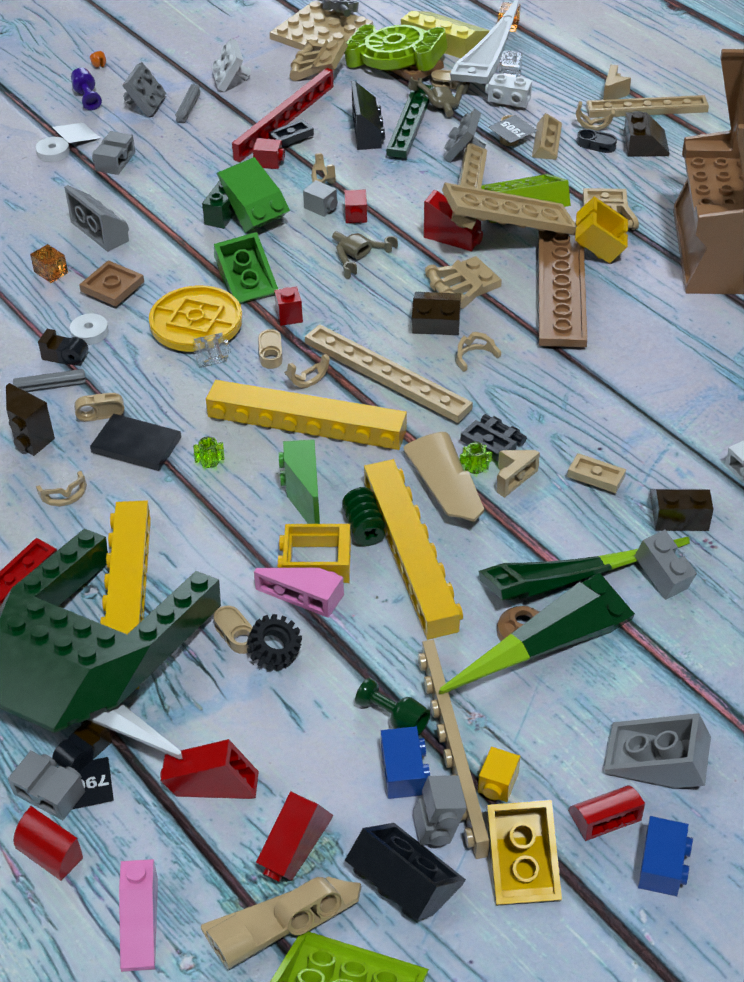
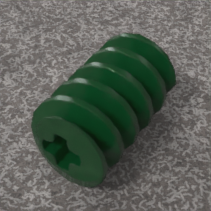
[342,487,385,546]

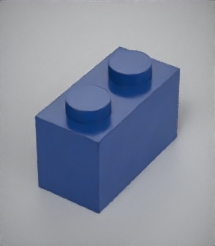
[381,726,430,799]
[638,816,693,897]

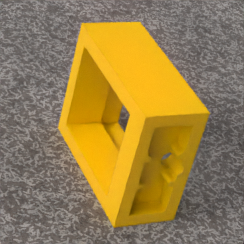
[278,524,351,583]

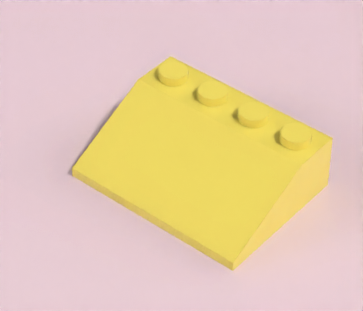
[401,11,491,58]

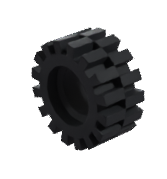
[246,614,302,671]

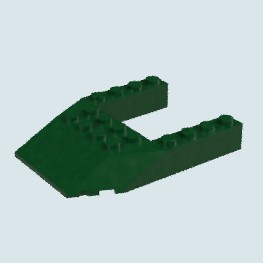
[0,528,221,733]

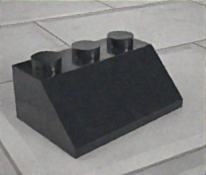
[351,81,385,150]
[345,823,466,920]

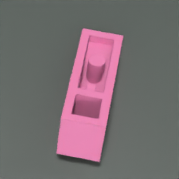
[254,568,344,618]
[119,859,158,972]

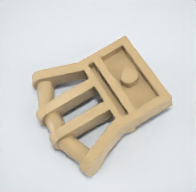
[290,39,348,81]
[575,188,639,230]
[425,256,502,309]

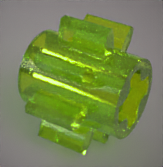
[193,436,225,468]
[460,442,492,474]

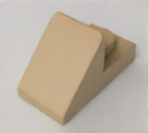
[603,65,631,100]
[497,450,540,498]

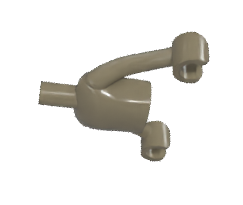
[408,77,470,117]
[332,231,398,279]

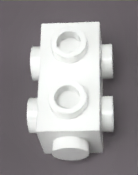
[485,74,532,108]

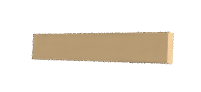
[586,95,709,118]

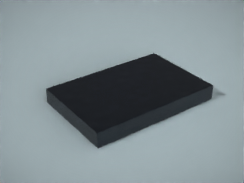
[90,413,181,471]

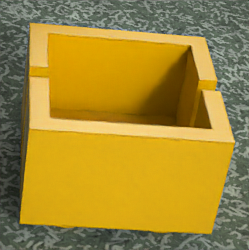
[575,196,628,264]

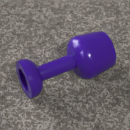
[71,68,102,110]

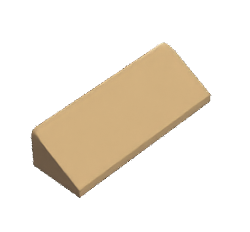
[532,113,562,160]

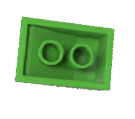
[216,157,290,233]
[214,232,278,304]
[278,439,320,524]

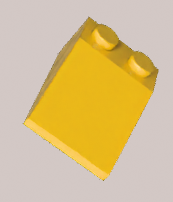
[486,800,562,905]

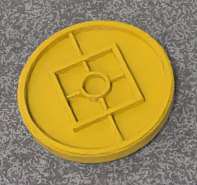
[149,285,243,352]

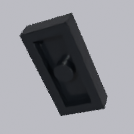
[268,119,314,147]

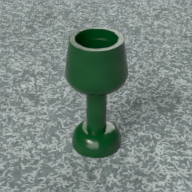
[355,678,430,736]

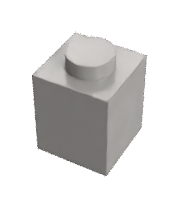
[303,180,338,217]

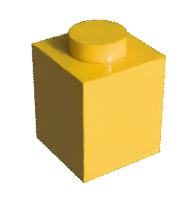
[478,746,520,802]

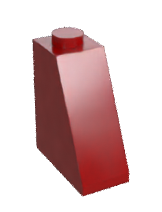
[424,190,483,252]
[160,739,259,799]
[256,791,333,882]

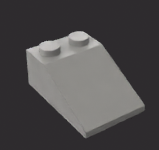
[604,713,711,788]

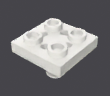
[212,38,251,92]

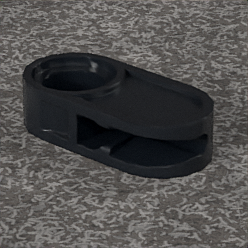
[577,129,617,153]

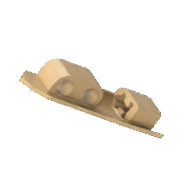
[404,432,484,522]
[201,877,362,969]

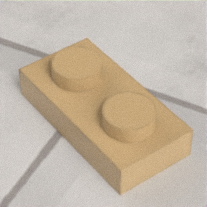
[567,453,626,493]

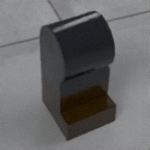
[38,328,88,365]
[52,719,112,772]

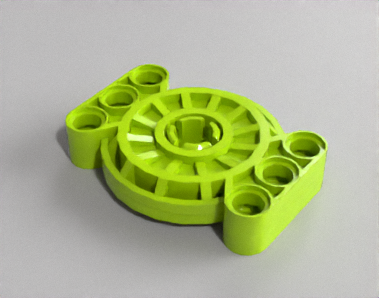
[344,24,448,71]

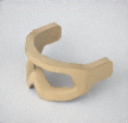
[575,101,615,130]
[311,153,336,184]
[456,332,501,372]
[285,354,330,388]
[36,471,87,506]

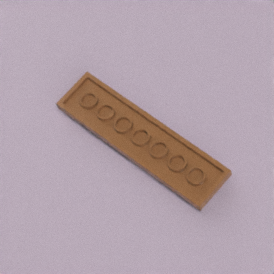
[538,230,587,347]

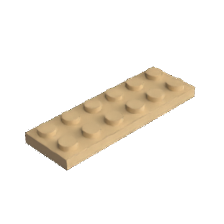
[442,182,577,235]

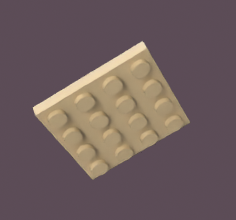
[269,1,373,52]

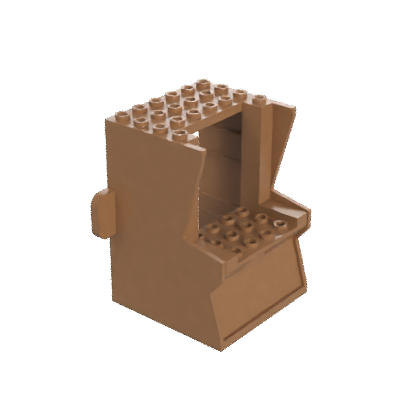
[673,49,744,294]

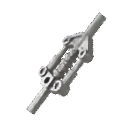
[318,0,359,17]

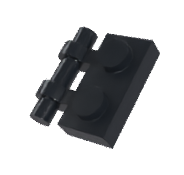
[460,414,527,462]

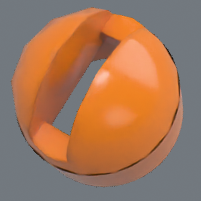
[90,51,106,68]

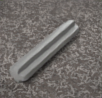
[175,84,201,123]
[13,369,86,391]

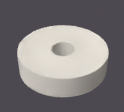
[36,137,70,162]
[70,314,109,345]

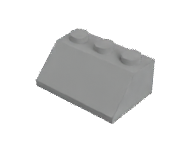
[64,185,129,252]

